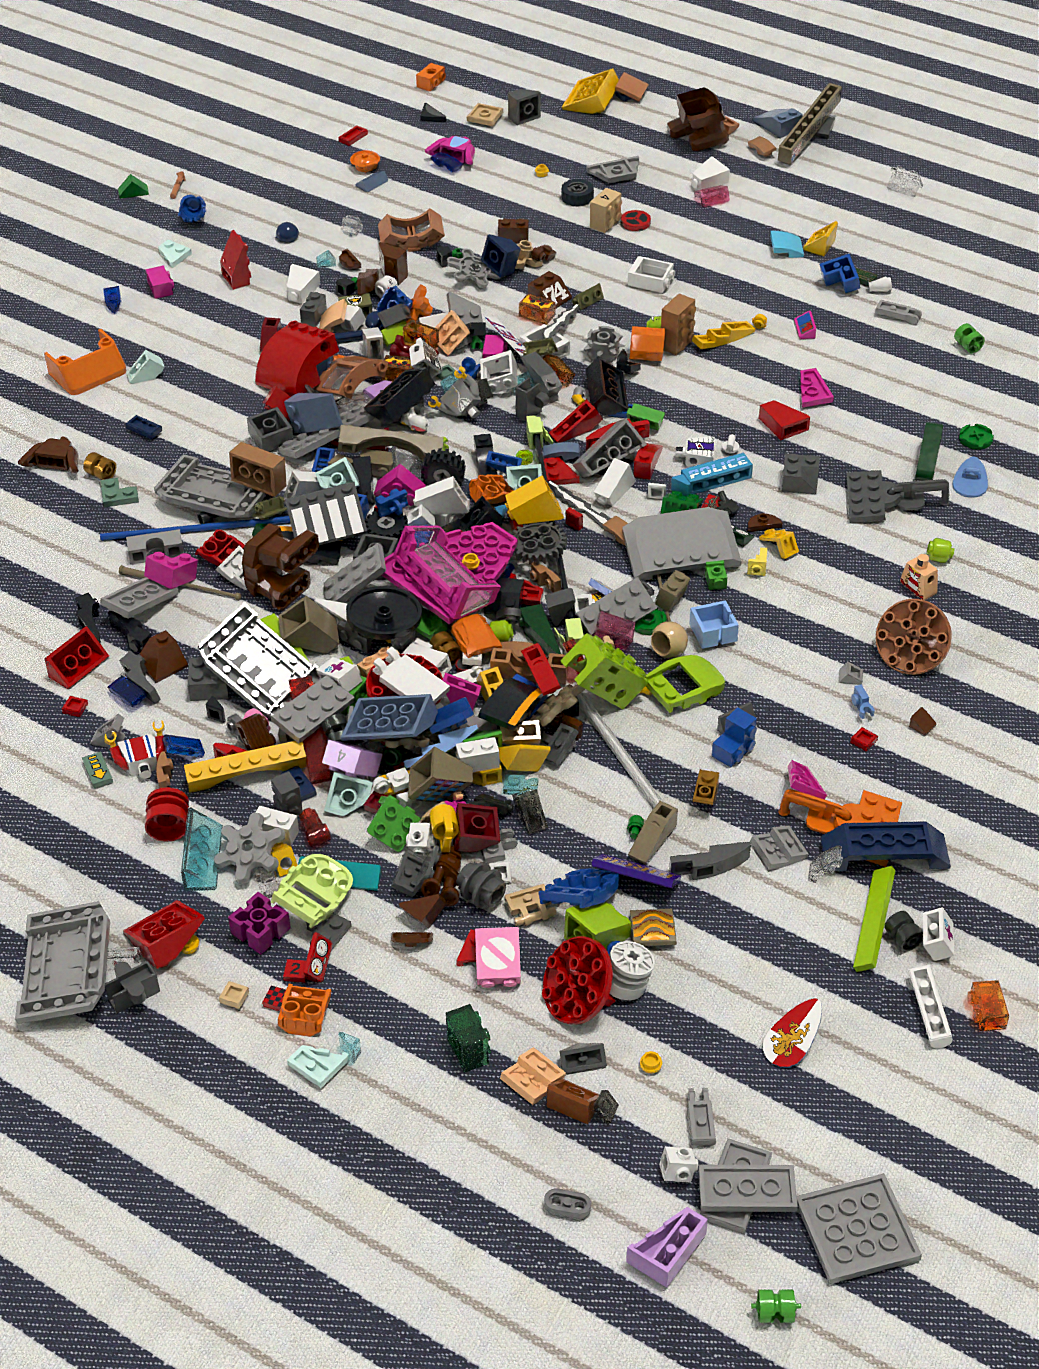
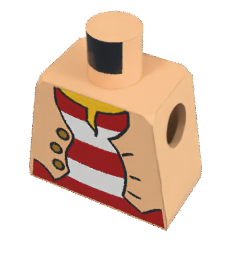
[900,554,938,600]

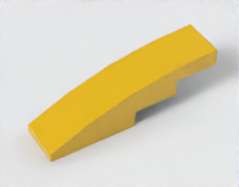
[692,321,756,349]

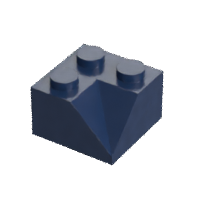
[481,234,521,278]

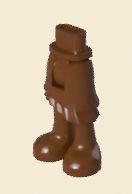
[421,846,462,906]

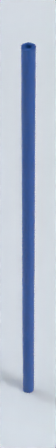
[100,516,291,541]

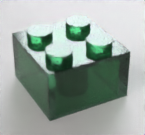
[445,1004,491,1073]

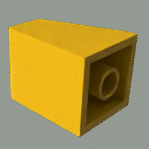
[505,475,564,525]

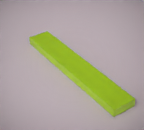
[853,866,895,972]

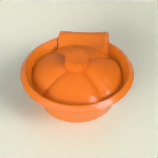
[350,150,380,173]

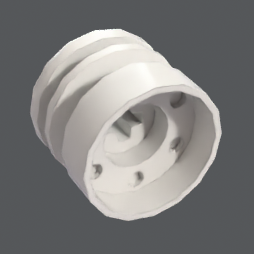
[609,941,655,1001]

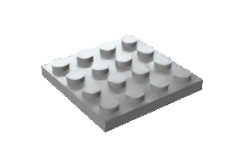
[797,1173,922,1284]

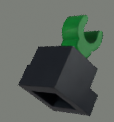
[436,246,463,268]
[336,277,358,297]
[466,322,486,350]

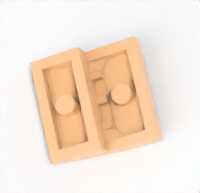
[319,299,347,332]
[430,310,470,356]
[500,1047,566,1105]

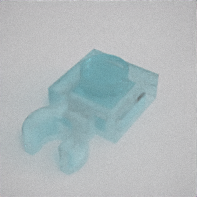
[503,774,539,795]

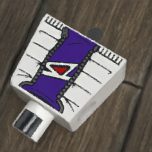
[676,437,715,467]

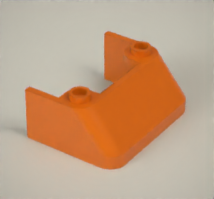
[44,329,127,395]

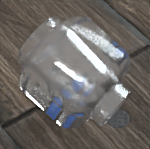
[340,215,363,236]

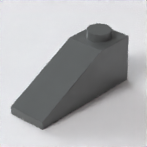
[521,352,563,398]

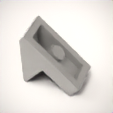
[90,714,125,748]

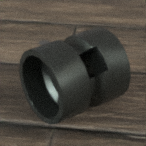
[321,714,354,744]
[884,911,923,952]

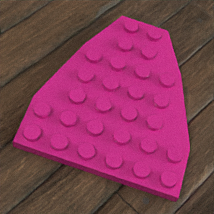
[381,522,518,624]

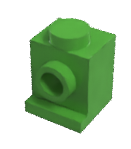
[705,560,728,590]

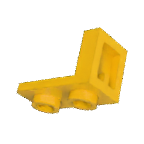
[759,529,799,559]

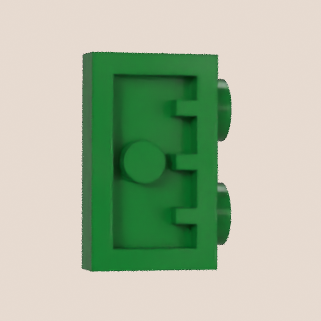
[660,491,703,514]

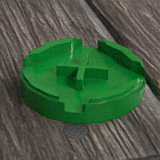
[959,424,994,450]

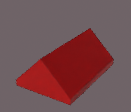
[44,626,109,689]

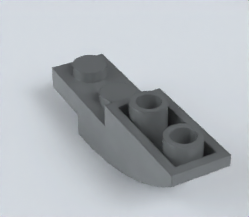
[669,842,751,880]

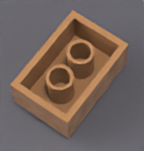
[661,293,696,355]
[229,442,287,497]

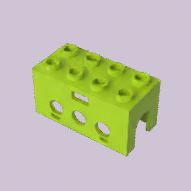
[560,633,649,709]

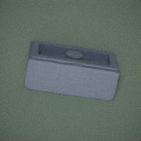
[355,171,388,192]

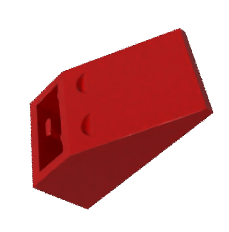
[220,230,251,290]

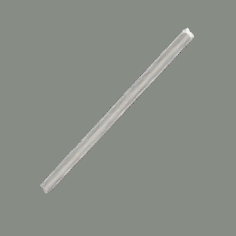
[571,682,663,808]

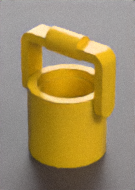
[429,804,459,853]

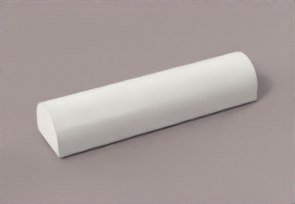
[908,965,952,1048]

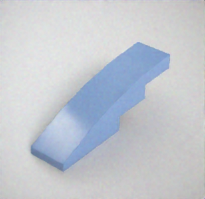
[404,725,478,770]

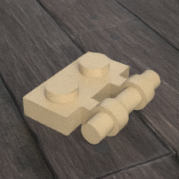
[504,884,556,926]

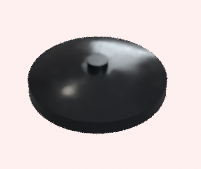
[346,586,422,640]

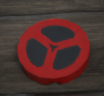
[621,210,651,231]

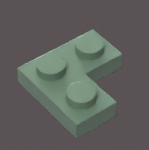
[101,478,139,507]

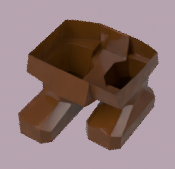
[667,87,729,151]
[242,523,319,611]

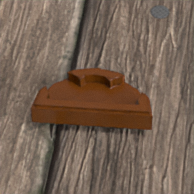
[339,249,362,269]
[747,513,783,532]
[391,932,433,947]

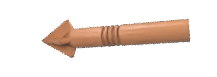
[170,171,186,199]

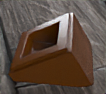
[909,707,937,736]

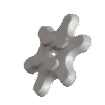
[447,249,501,288]
[214,812,286,884]

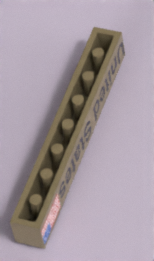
[778,83,842,165]

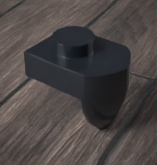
[616,349,641,374]

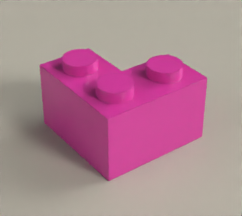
[374,464,426,506]
[144,552,198,589]

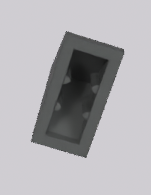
[544,588,576,627]

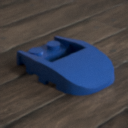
[538,868,619,908]

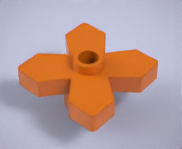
[406,284,433,327]

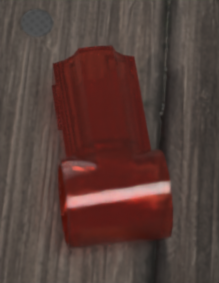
[299,808,331,847]

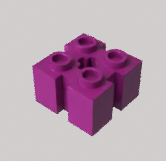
[228,892,291,955]

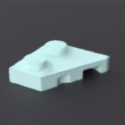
[158,240,192,268]
[287,1045,350,1088]

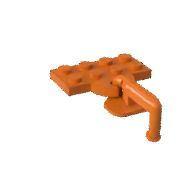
[778,789,902,867]

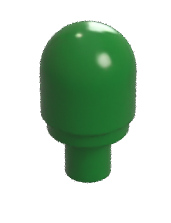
[627,815,644,839]

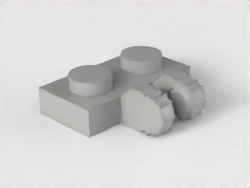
[481,828,518,864]

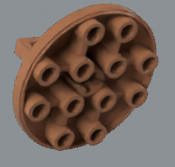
[875,599,952,675]

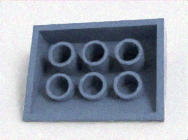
[341,694,438,741]

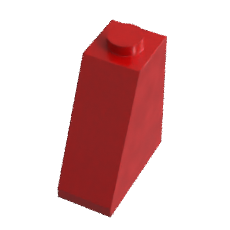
[759,400,810,440]

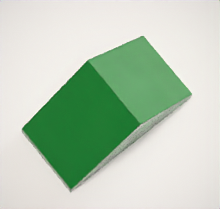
[118,174,149,199]

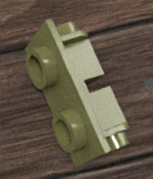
[572,283,604,310]
[523,338,559,356]
[252,496,287,520]

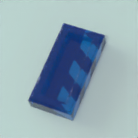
[162,734,205,757]

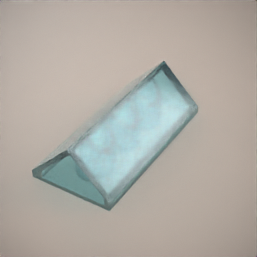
[181,807,223,891]

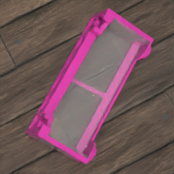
[393,526,501,619]

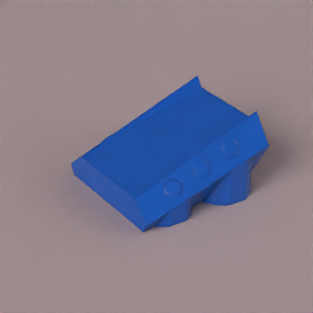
[377,285,413,312]

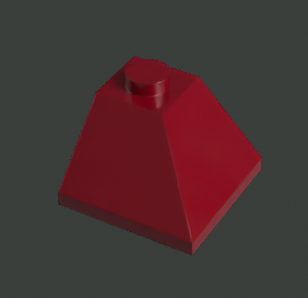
[453,803,501,853]

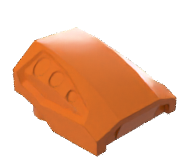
[629,326,665,362]
[469,474,513,504]
[451,614,502,658]
[278,984,331,1037]

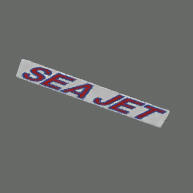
[483,316,526,357]

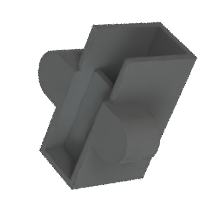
[515,377,550,421]
[105,961,160,1013]

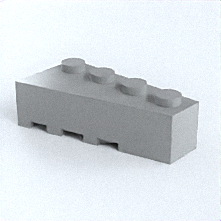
[572,418,647,478]

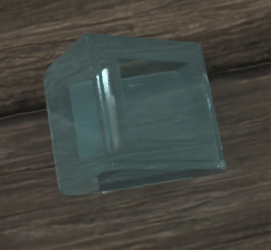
[316,250,336,268]
[440,373,459,393]
[338,1032,361,1064]

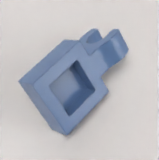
[851,684,875,719]

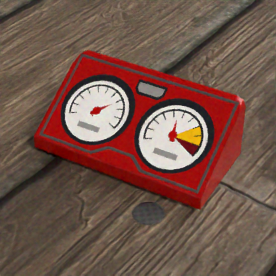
[303,932,333,982]

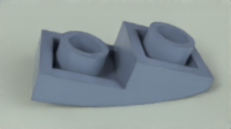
[543,442,580,461]

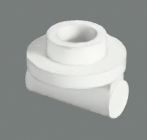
[722,434,739,454]

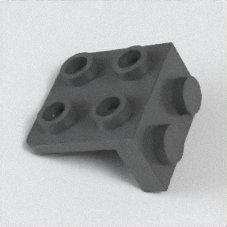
[391,845,440,897]

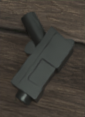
[716,491,739,518]
[468,793,514,815]

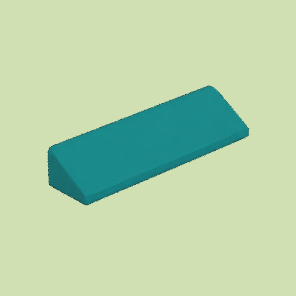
[298,856,382,891]

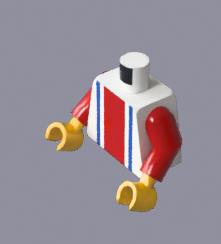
[104,720,167,779]

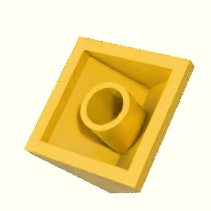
[803,221,838,256]
[498,744,550,772]

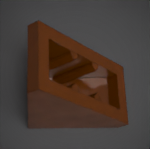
[399,894,446,929]

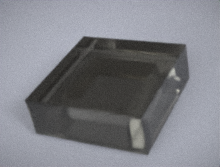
[593,1090,619,1123]

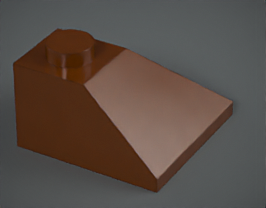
[140,630,188,683]

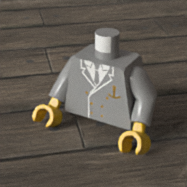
[428,366,481,418]

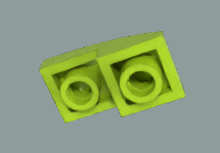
[380,321,413,346]

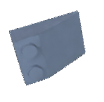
[752,108,803,138]
[284,393,343,433]

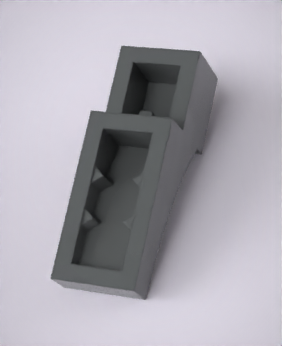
[119,651,161,704]

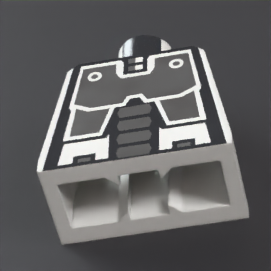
[409,338,443,378]

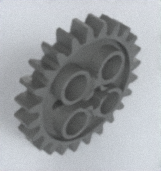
[512,521,567,565]

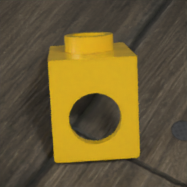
[271,842,297,877]

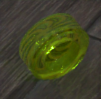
[516,450,533,465]

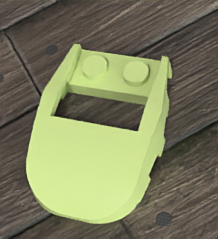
[271,854,353,928]

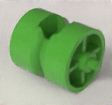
[954,323,985,353]
[751,1289,801,1323]

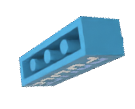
[681,452,753,494]

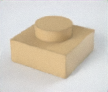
[219,981,249,1009]

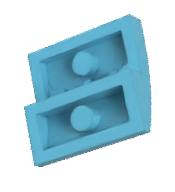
[770,231,804,258]

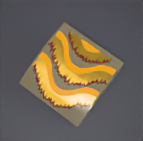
[630,908,677,946]

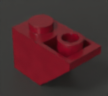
[260,317,282,352]

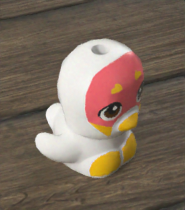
[401,407,428,432]

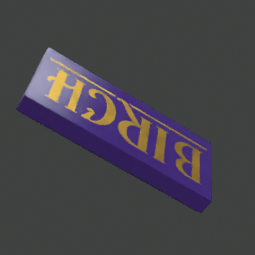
[592,854,681,888]

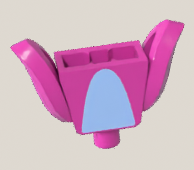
[425,136,475,165]

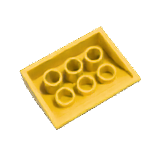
[561,68,619,114]

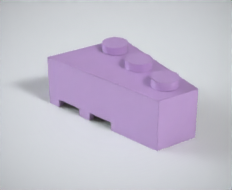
[626,1207,708,1288]

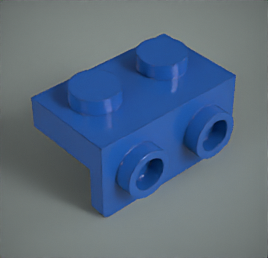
[429,697,474,734]

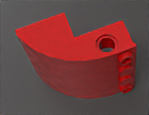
[255,321,339,397]

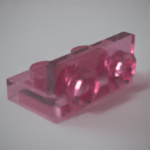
[694,185,730,207]
[592,611,635,649]

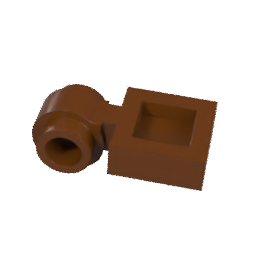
[531,244,557,262]
[550,711,583,740]

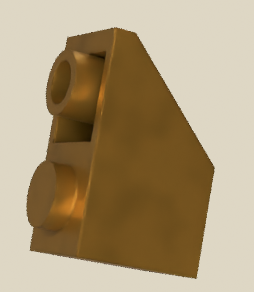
[693,769,720,805]

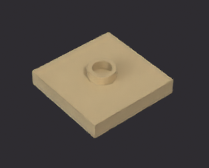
[467,103,504,126]

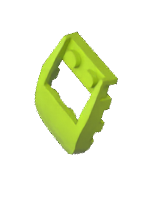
[645,655,725,713]

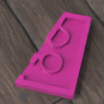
[800,368,834,408]
[788,760,827,800]

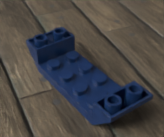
[821,821,951,872]

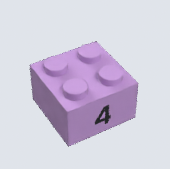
[322,740,382,779]

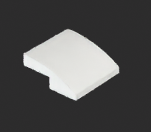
[216,546,247,590]

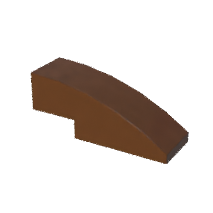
[357,269,379,295]

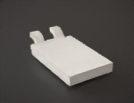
[373,646,450,703]

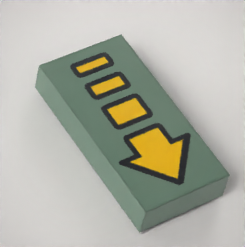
[82,751,113,789]

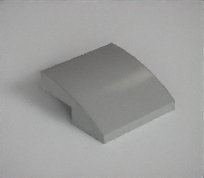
[750,826,809,870]

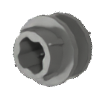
[456,861,506,908]

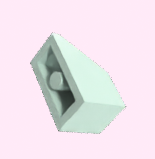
[126,350,165,384]

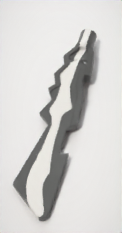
[540,304,580,339]
[548,481,611,529]

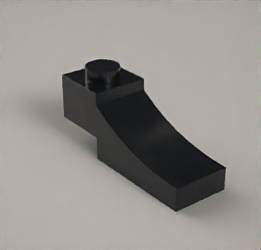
[474,434,498,476]
[353,456,374,504]
[75,592,101,643]
[108,611,152,653]

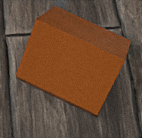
[547,1079,603,1125]

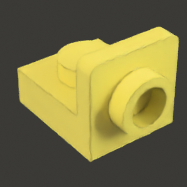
[747,547,767,576]

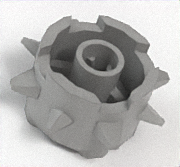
[582,326,625,363]

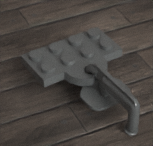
[846,470,950,523]

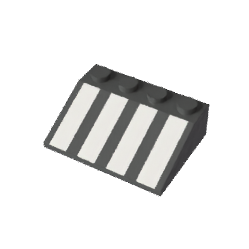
[285,482,368,545]

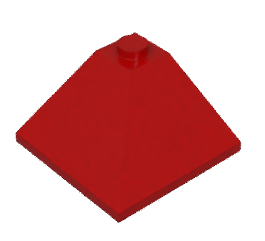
[123,900,205,969]

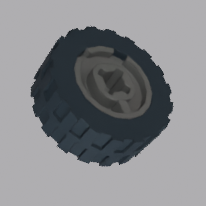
[561,179,594,207]

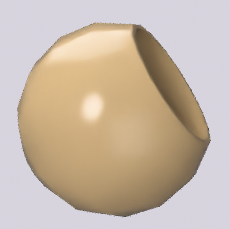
[651,621,688,659]

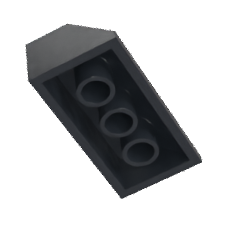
[586,356,629,415]
[364,368,436,424]

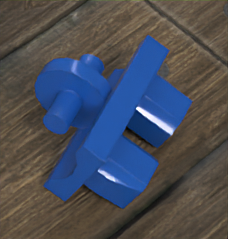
[457,357,481,380]
[375,489,408,518]

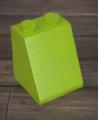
[564,901,632,949]

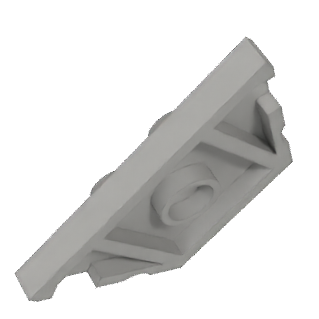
[586,155,639,183]
[446,292,484,351]

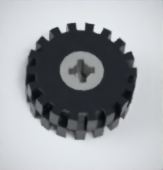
[421,448,466,486]
[365,511,409,542]

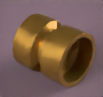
[83,452,117,480]
[429,631,463,666]

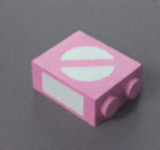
[475,927,521,988]

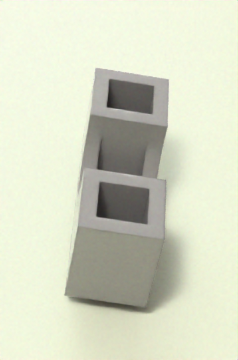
[126,529,184,564]

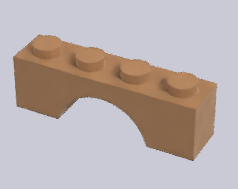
[490,648,568,685]

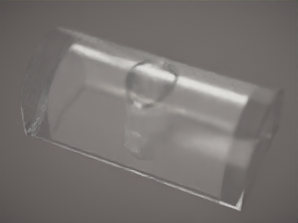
[106,947,141,970]

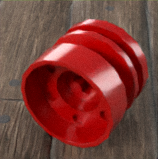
[145,787,189,842]

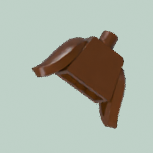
[18,436,79,473]

